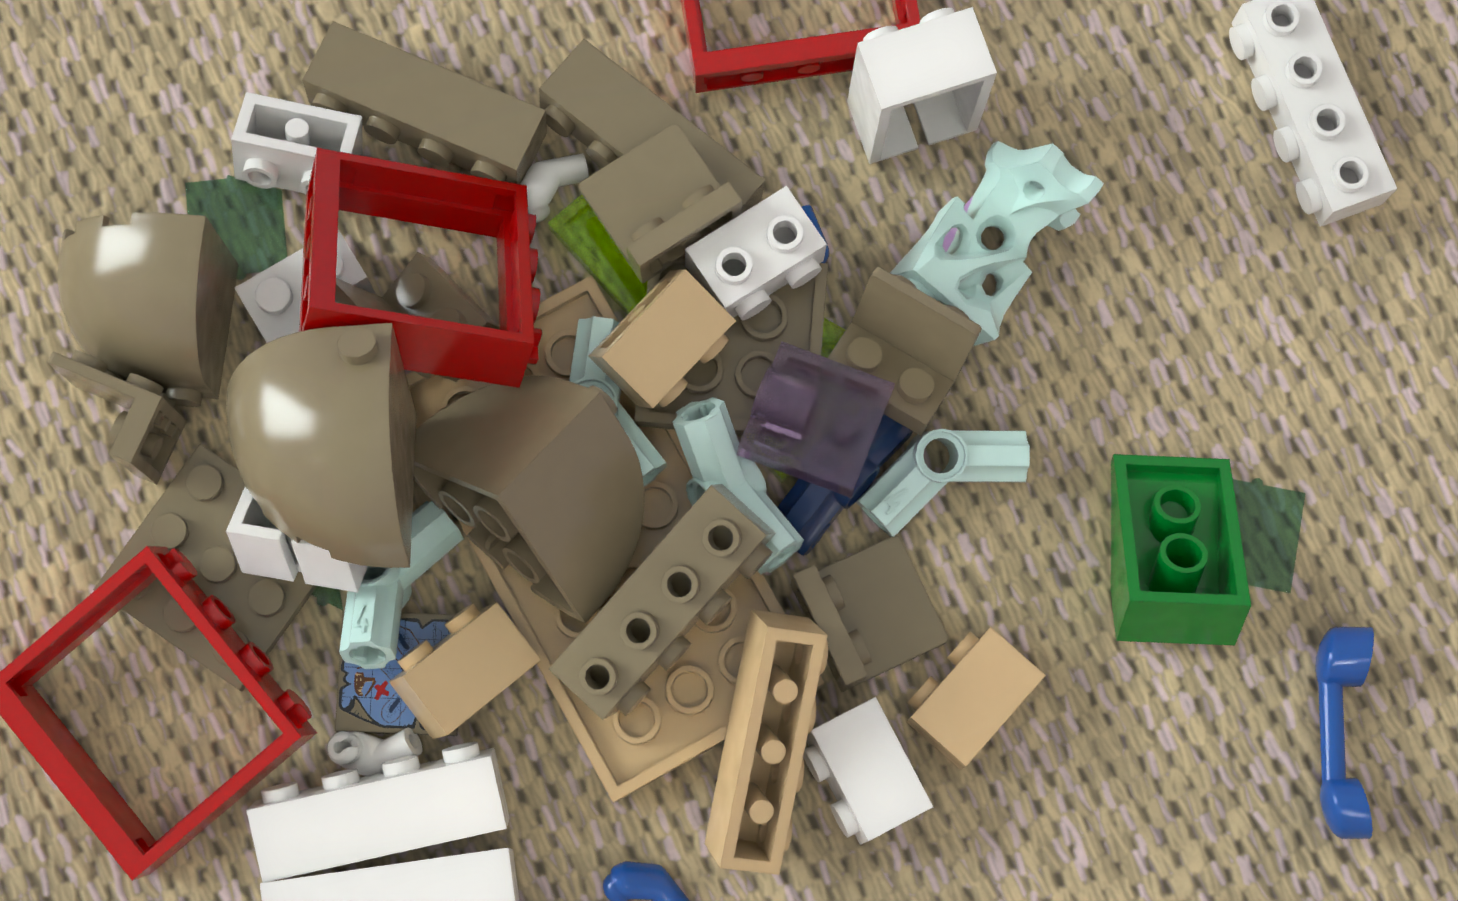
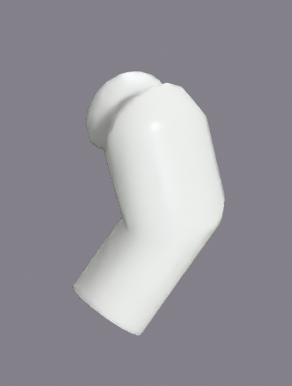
[520,153,589,223]
[327,728,422,776]

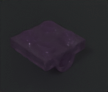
[737,341,895,498]

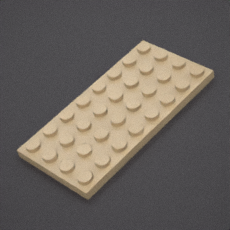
[406,275,825,804]

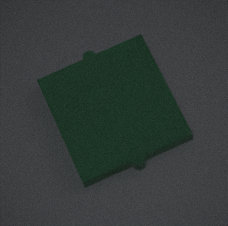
[185,175,287,280]
[1233,478,1305,593]

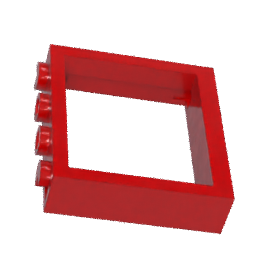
[681,0,920,93]
[299,148,542,388]
[0,546,317,881]

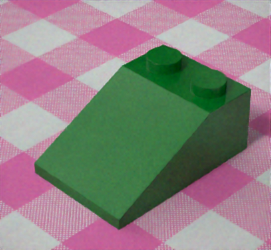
[1111,454,1251,646]

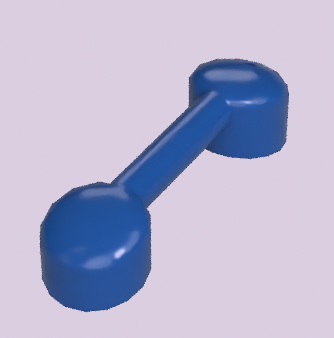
[1315,627,1374,839]

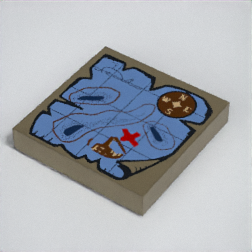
[335,611,458,736]

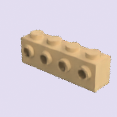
[704,609,828,875]

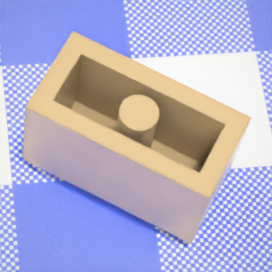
[588,269,736,408]
[389,602,541,739]
[906,627,1046,770]

